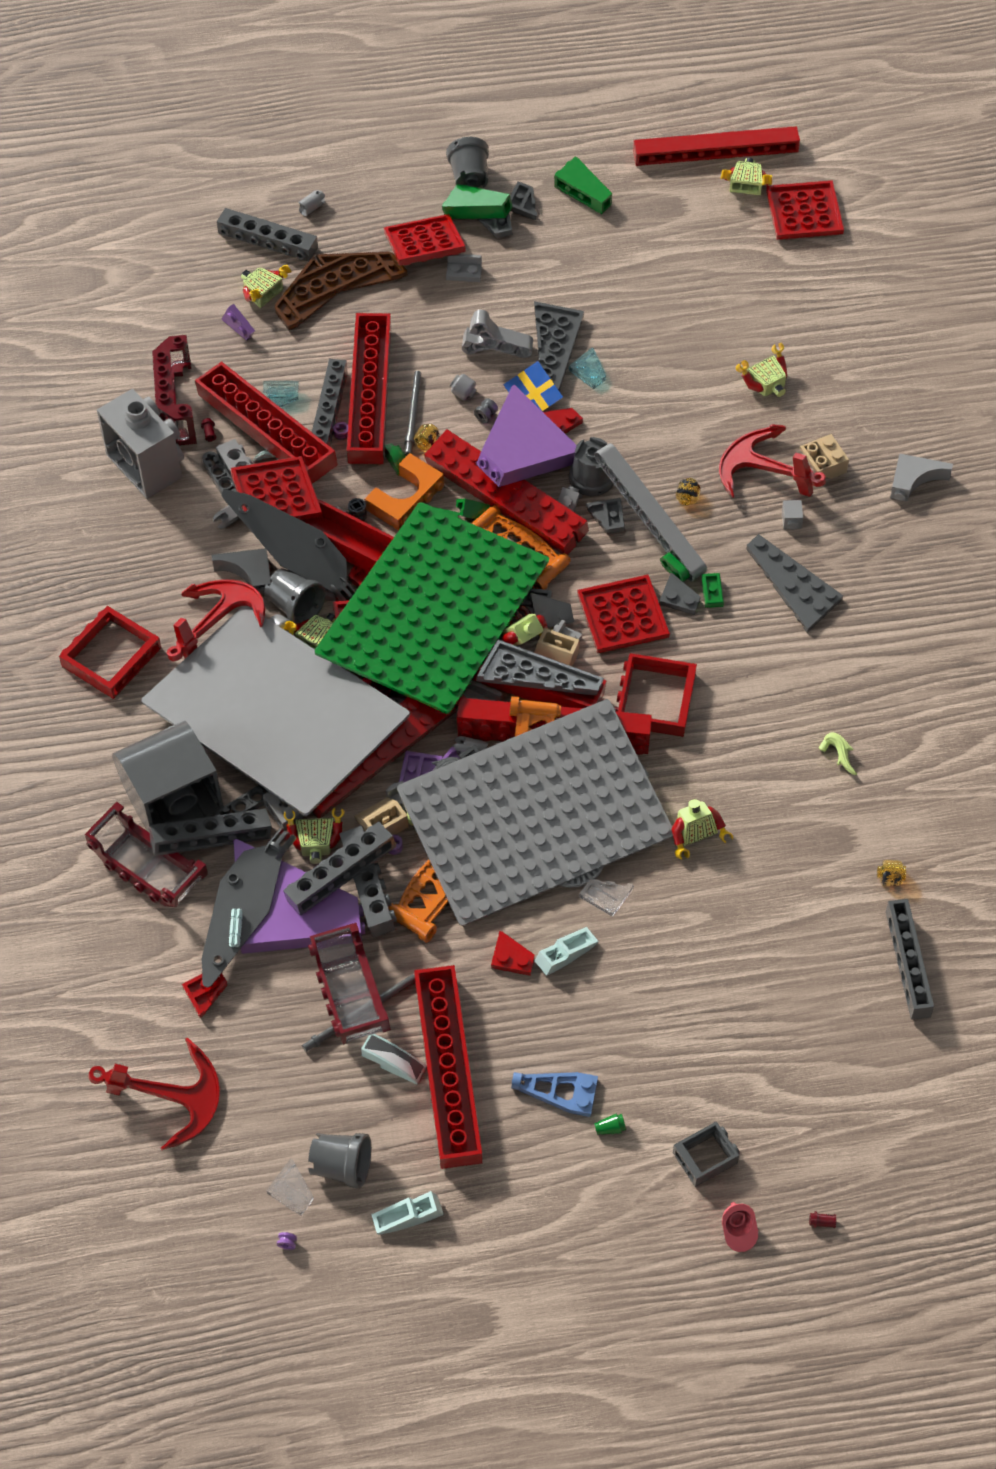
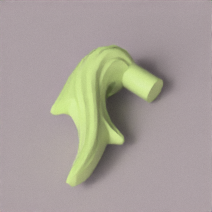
[819,732,857,775]

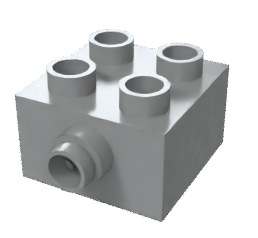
[97,388,184,499]

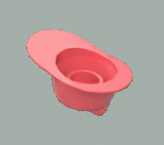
[722,1202,758,1252]

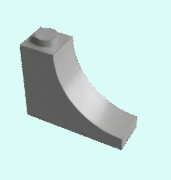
[890,453,953,501]

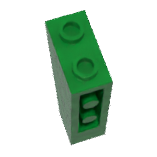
[554,156,612,215]
[442,184,513,219]

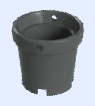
[446,136,489,188]
[569,437,614,496]
[264,568,326,624]
[308,1133,372,1189]

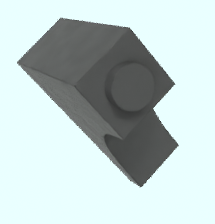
[212,548,271,597]

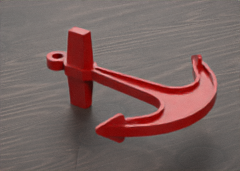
[719,424,826,498]
[167,580,265,661]
[88,1037,220,1150]

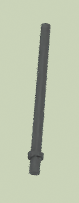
[302,974,415,1052]

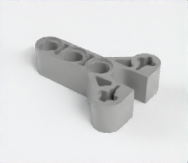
[462,310,533,358]

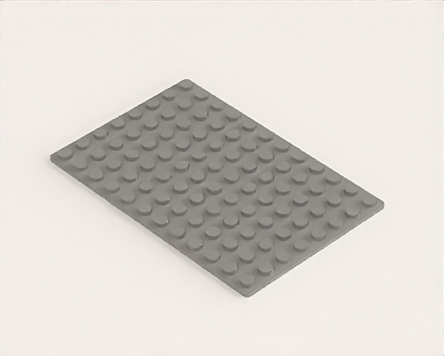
[142,606,410,816]
[397,699,673,926]

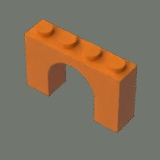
[364,453,444,531]

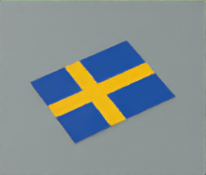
[503,361,563,411]

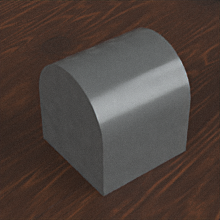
[112,720,224,833]

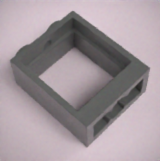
[673,1121,740,1187]

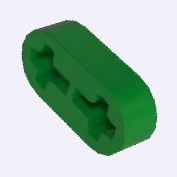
[660,553,690,582]

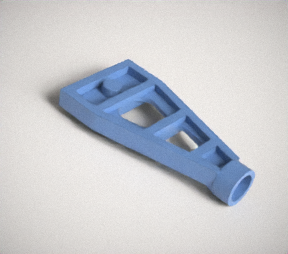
[511,1072,598,1117]

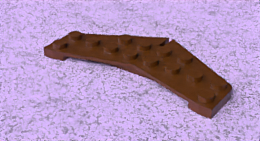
[275,252,408,331]

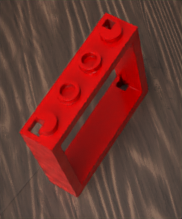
[59,605,161,699]
[614,653,697,737]

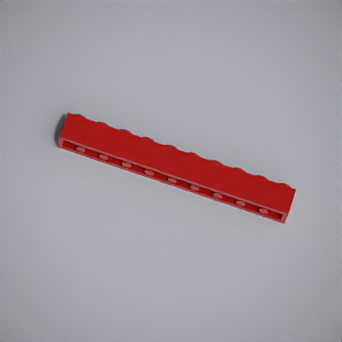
[633,126,800,166]

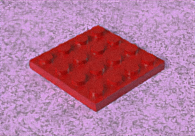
[766,180,844,240]
[384,214,466,266]
[231,456,322,520]
[577,574,670,654]

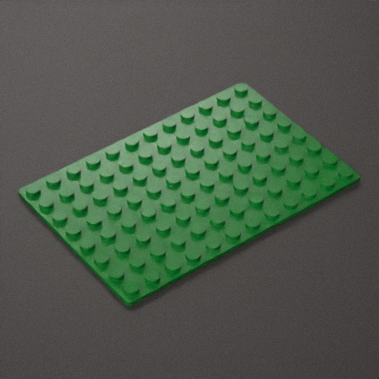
[315,502,549,714]

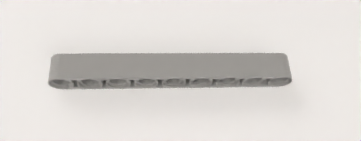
[594,443,707,581]

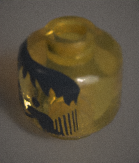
[414,424,440,450]
[675,478,701,505]
[877,860,906,886]

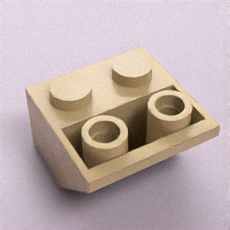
[800,434,849,479]
[535,628,580,666]
[355,797,408,835]

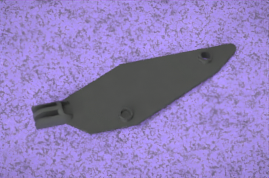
[221,490,356,601]
[202,827,296,988]

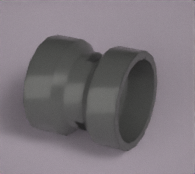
[474,398,498,423]

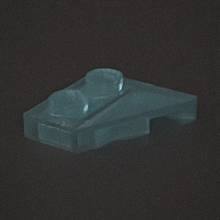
[569,348,606,389]
[263,381,299,407]

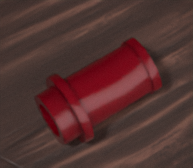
[201,418,217,442]
[809,1211,836,1228]

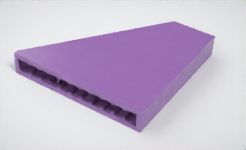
[476,385,576,487]
[233,839,365,954]

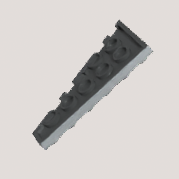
[534,301,584,391]
[746,534,843,633]
[476,640,604,696]

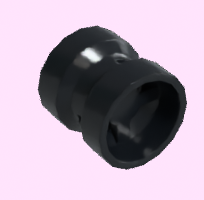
[348,498,367,522]

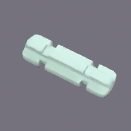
[229,908,243,947]

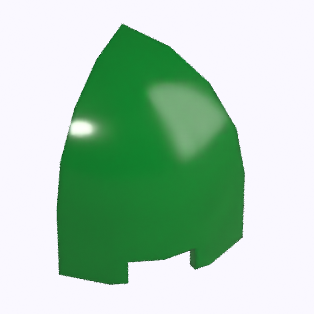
[384,443,406,476]
[456,498,490,519]

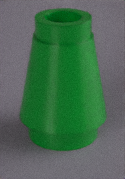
[594,1113,626,1135]

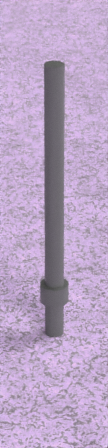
[404,371,421,456]

